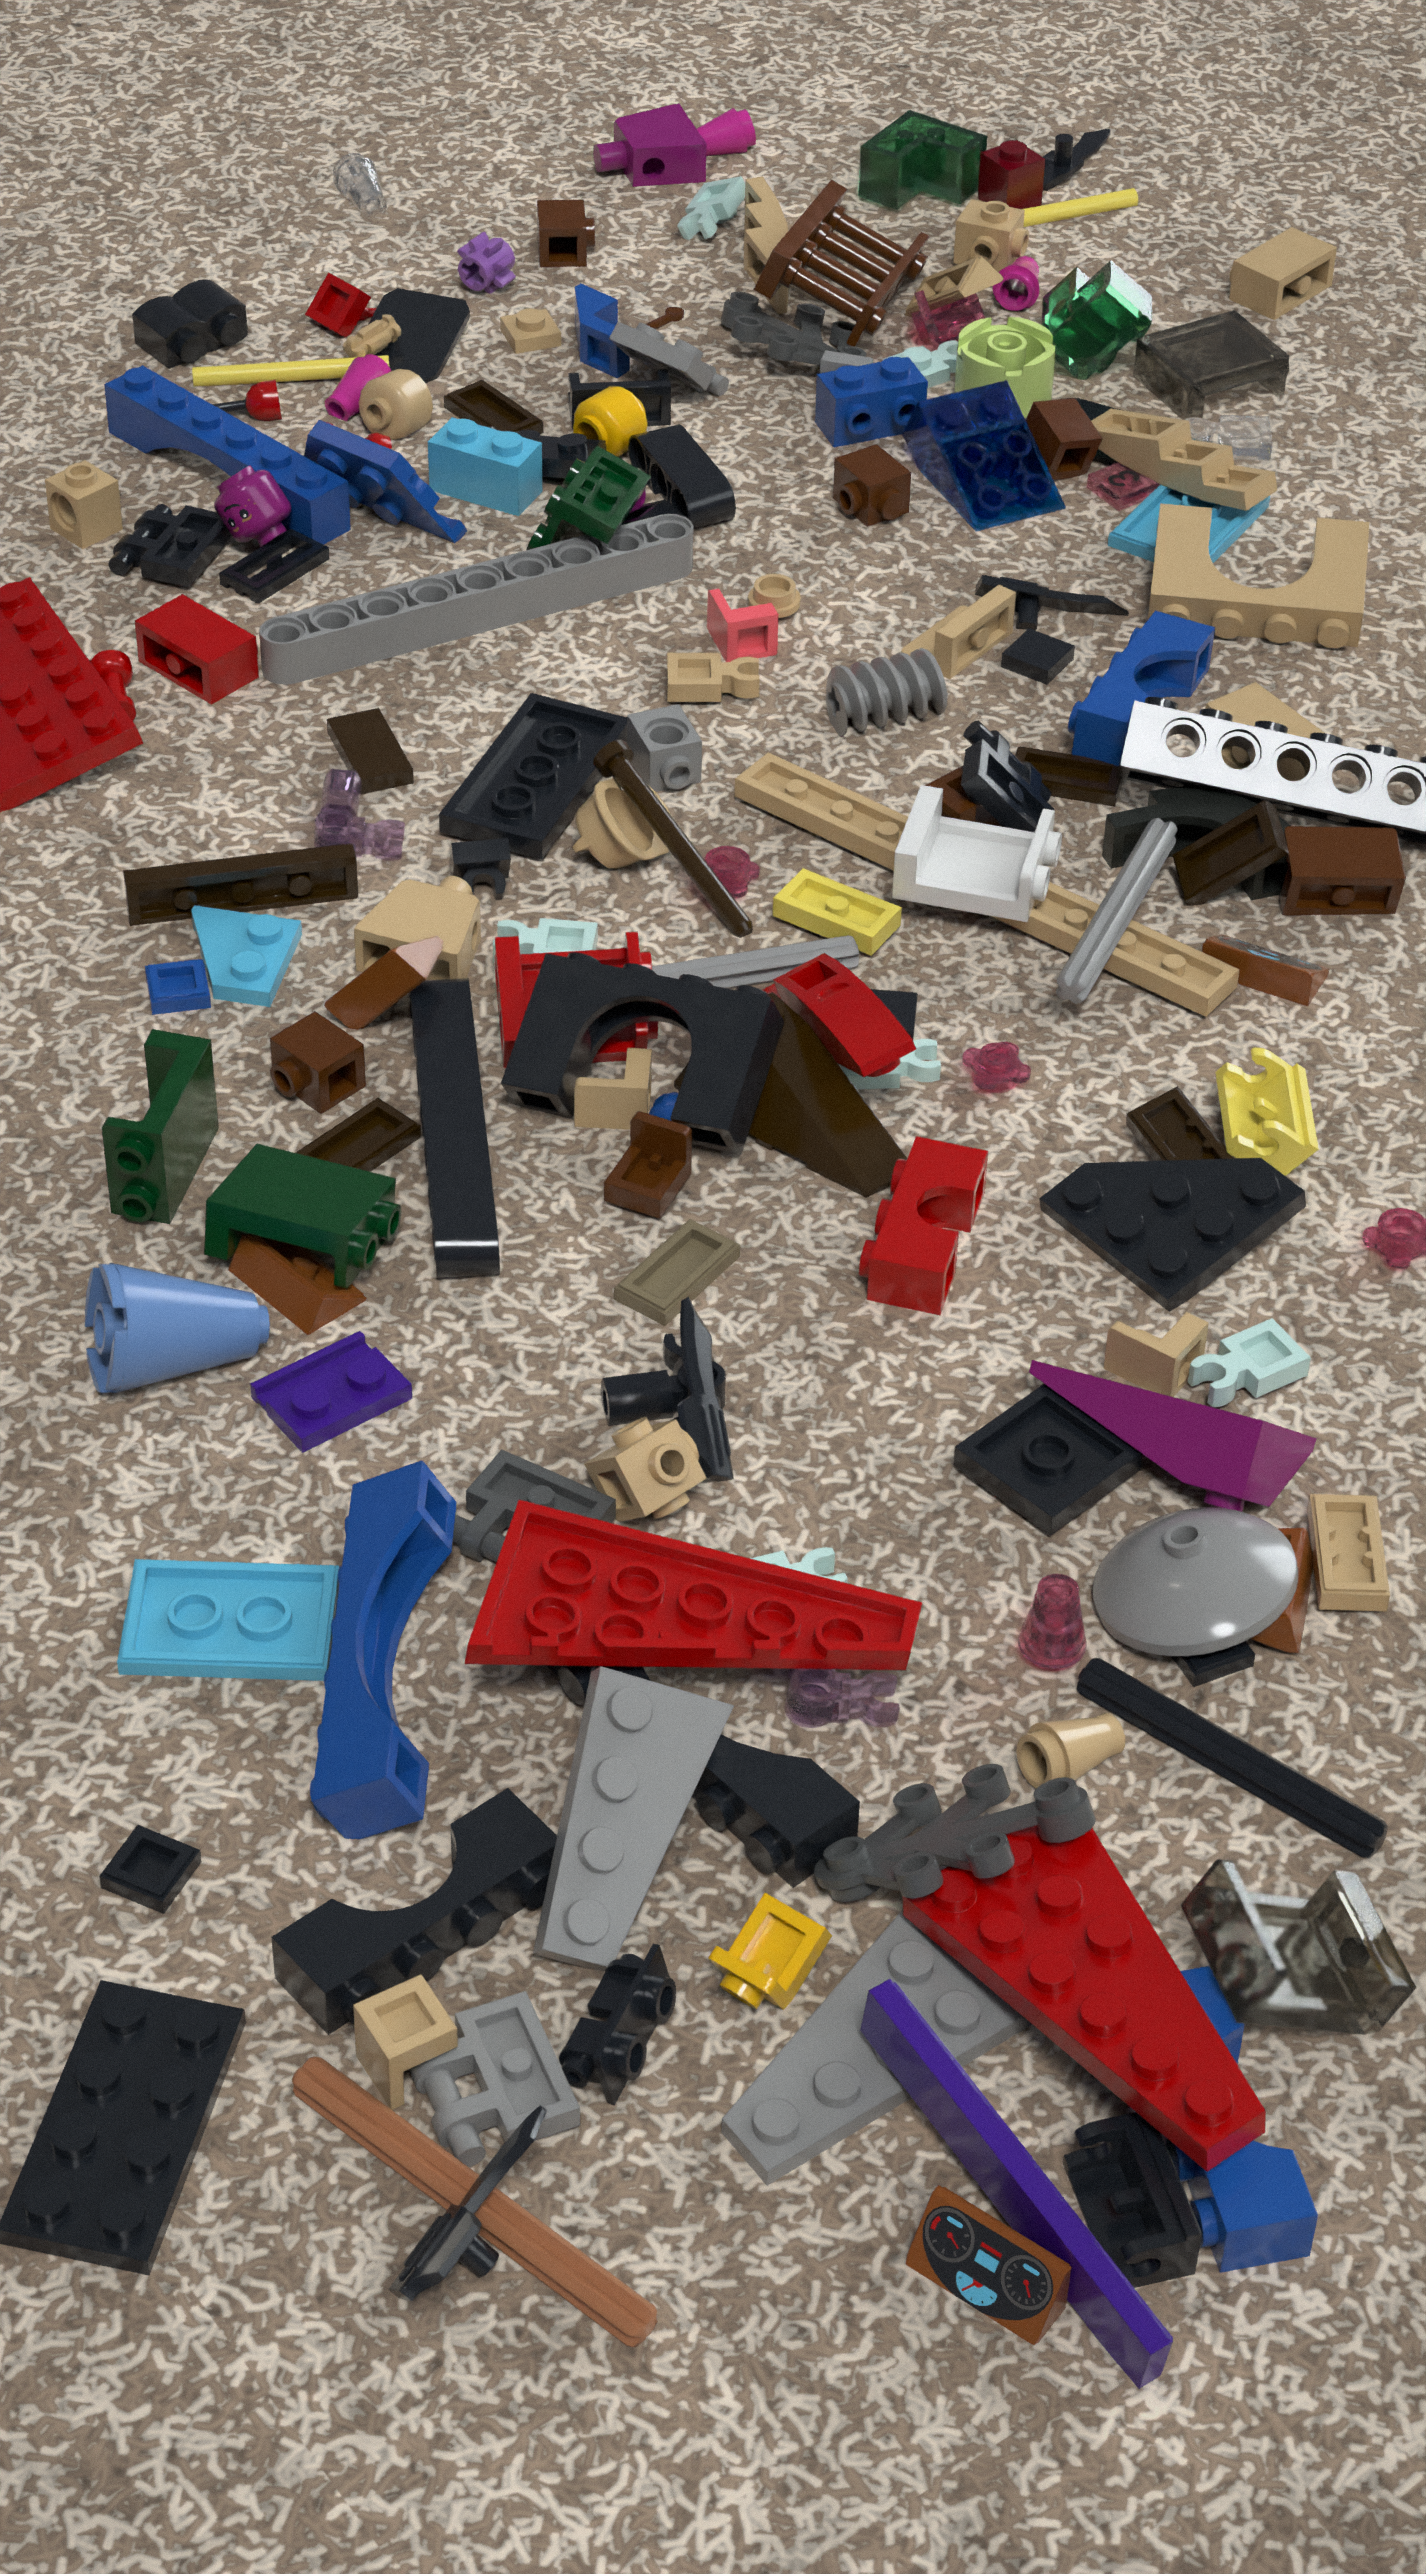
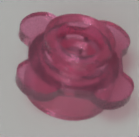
[695,846,760,898]
[962,1042,1031,1093]
[1362,1208,1426,1269]

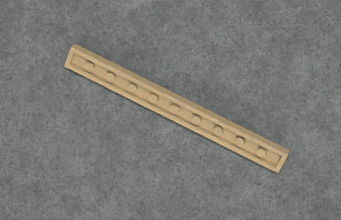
[735,752,1240,1017]

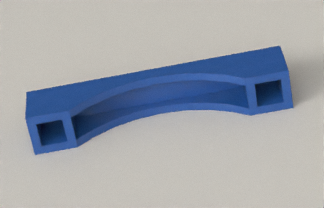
[104,365,351,545]
[310,1460,457,1839]

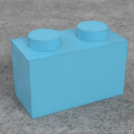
[428,417,543,516]

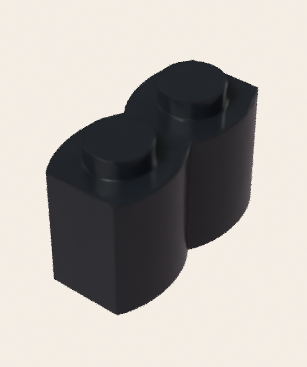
[132,279,248,369]

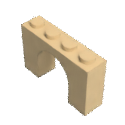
[1148,503,1370,648]

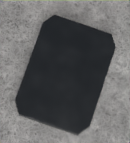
[368,288,470,383]

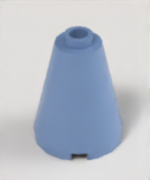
[85,1263,270,1393]

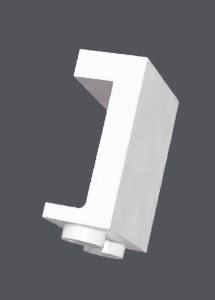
[892,785,1062,922]

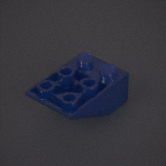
[902,380,1066,532]

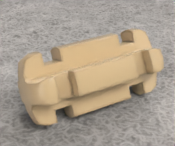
[343,315,401,358]

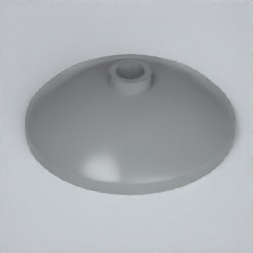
[1093,1507,1298,1656]

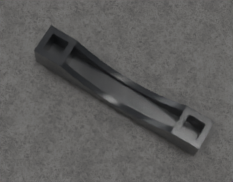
[546,1665,860,1888]

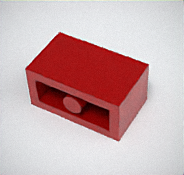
[135,594,259,705]

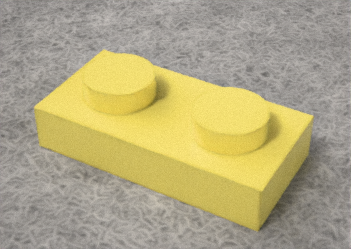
[773,868,902,956]

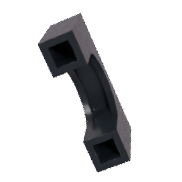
[501,952,784,1154]

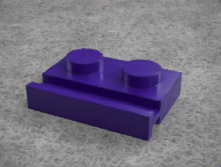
[250,1331,413,1453]

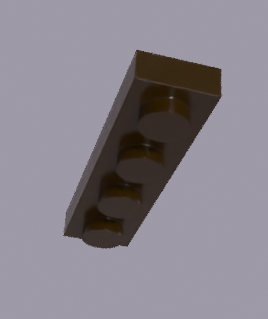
[123,843,359,926]

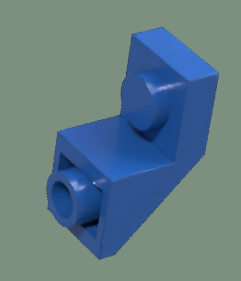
[575,283,630,378]

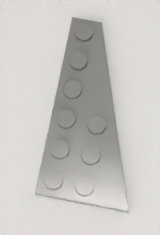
[721,1812,1032,2186]

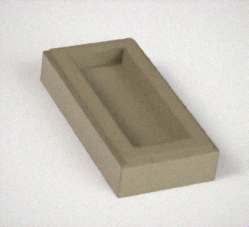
[614,1219,740,1326]

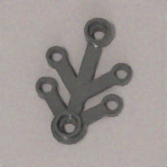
[721,292,866,365]
[814,1764,1096,1902]

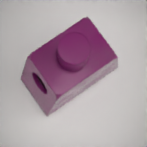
[593,103,707,187]

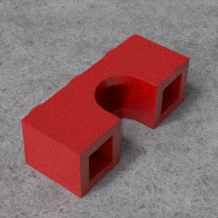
[859,1136,988,1316]

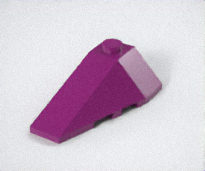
[1029,1360,1317,1512]

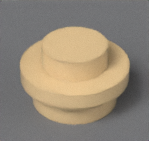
[748,574,801,618]

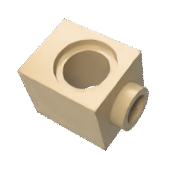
[45,460,123,549]

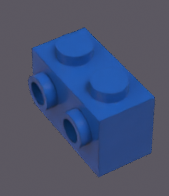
[815,357,928,447]

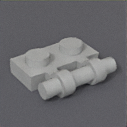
[609,321,729,396]
[409,1991,580,2167]

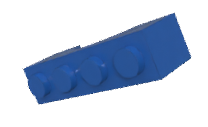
[1068,611,1215,766]
[1166,1964,1318,2273]

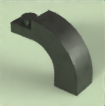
[1102,788,1291,901]

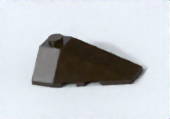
[674,992,907,1198]

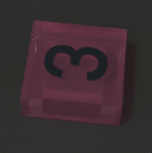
[1087,462,1159,511]

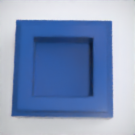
[145,959,211,1015]

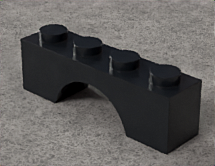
[271,1788,557,2035]

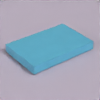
[1108,484,1270,563]
[117,1559,339,1681]

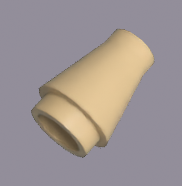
[1016,1713,1125,1789]

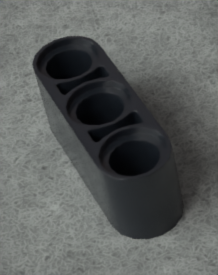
[629,424,736,529]

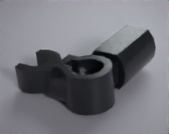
[601,1334,726,1426]

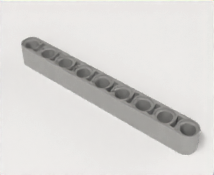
[259,514,694,685]

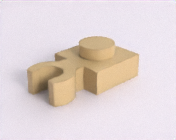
[667,653,760,702]

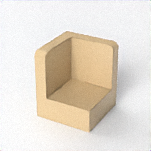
[574,1048,652,1130]
[1103,1312,1209,1397]
[353,1974,458,2110]

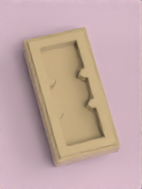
[1307,1494,1390,1612]

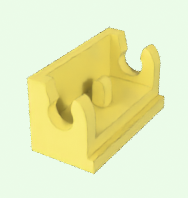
[1215,1048,1319,1176]

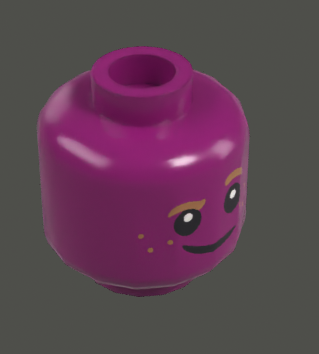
[214,465,292,547]

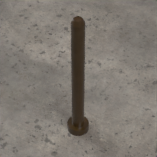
[593,739,753,938]

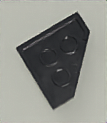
[1039,1158,1306,1312]

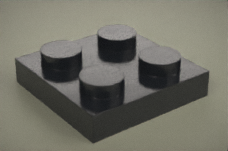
[953,1384,1142,1536]

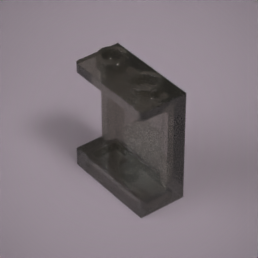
[1133,310,1289,422]
[1180,1859,1416,2035]

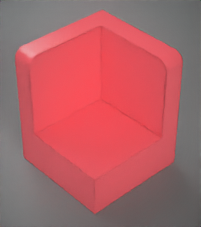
[707,588,779,662]

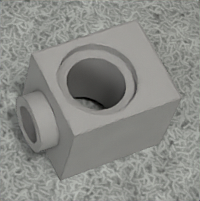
[627,704,702,792]

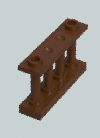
[754,180,930,347]

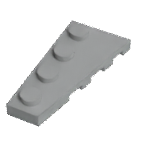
[533,1666,734,1971]

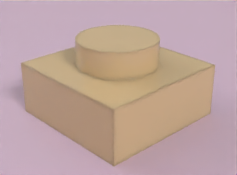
[500,308,561,354]

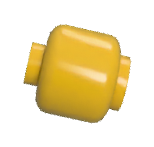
[573,386,647,457]

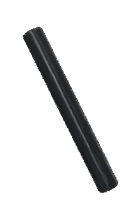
[1077,1658,1388,1859]

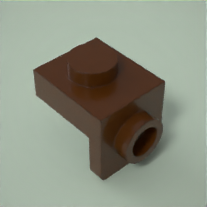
[604,1111,692,1219]

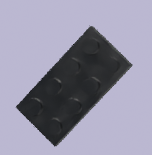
[439,693,627,859]
[0,1980,246,2276]

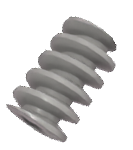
[826,648,948,736]

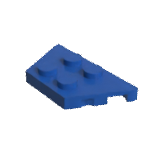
[304,420,467,543]

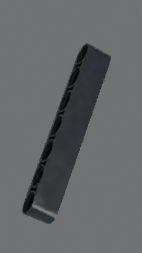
[409,978,500,1279]

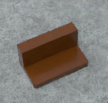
[1279,826,1406,916]

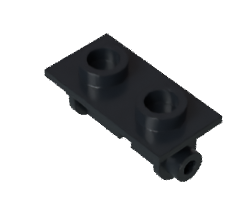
[559,1944,676,2106]

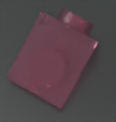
[911,290,985,350]

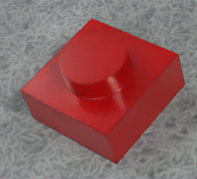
[305,272,371,338]

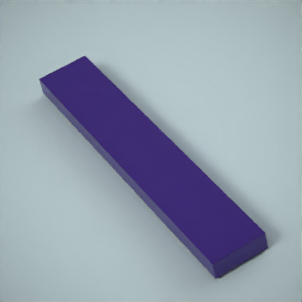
[860,1979,1173,2389]

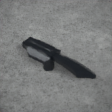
[1043,129,1111,191]
[975,575,1129,630]
[672,1297,734,1482]
[389,2105,547,2301]

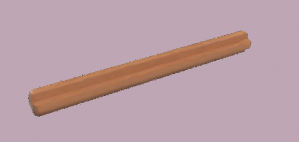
[292,2056,658,2347]

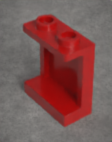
[494,931,658,1068]

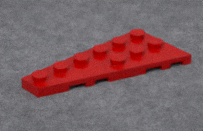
[0,577,143,812]
[465,1500,922,1670]
[902,1826,1266,2172]

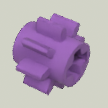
[457,232,516,294]

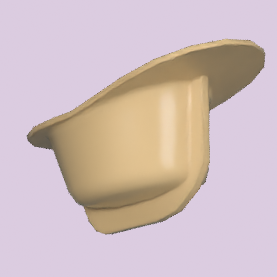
[572,778,671,869]

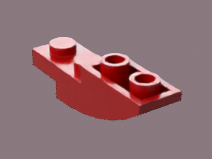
[762,953,916,1077]

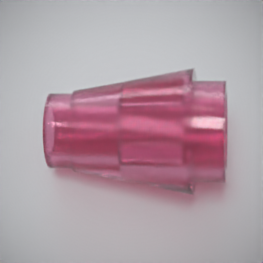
[1018,1574,1087,1671]

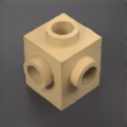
[953,199,1029,272]
[584,1417,707,1522]

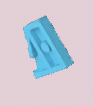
[191,905,302,1007]

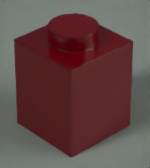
[977,140,1045,209]

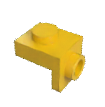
[708,1893,832,2010]

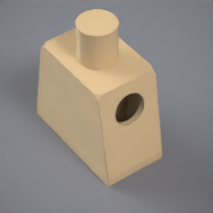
[354,876,481,980]

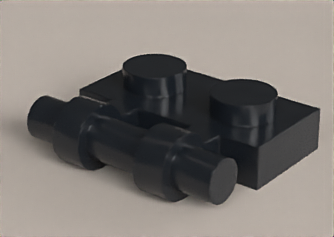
[108,504,232,588]
[961,720,1054,832]

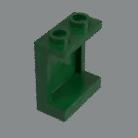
[102,1029,219,1224]
[204,1144,401,1289]

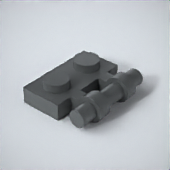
[453,1449,616,1562]

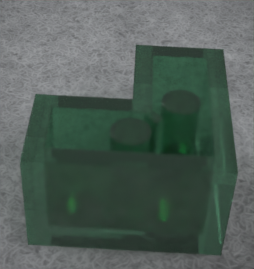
[858,110,988,210]
[1042,260,1152,380]

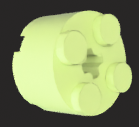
[954,317,1056,425]

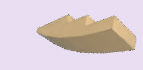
[744,176,790,314]
[1091,409,1277,511]

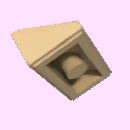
[905,256,1004,317]

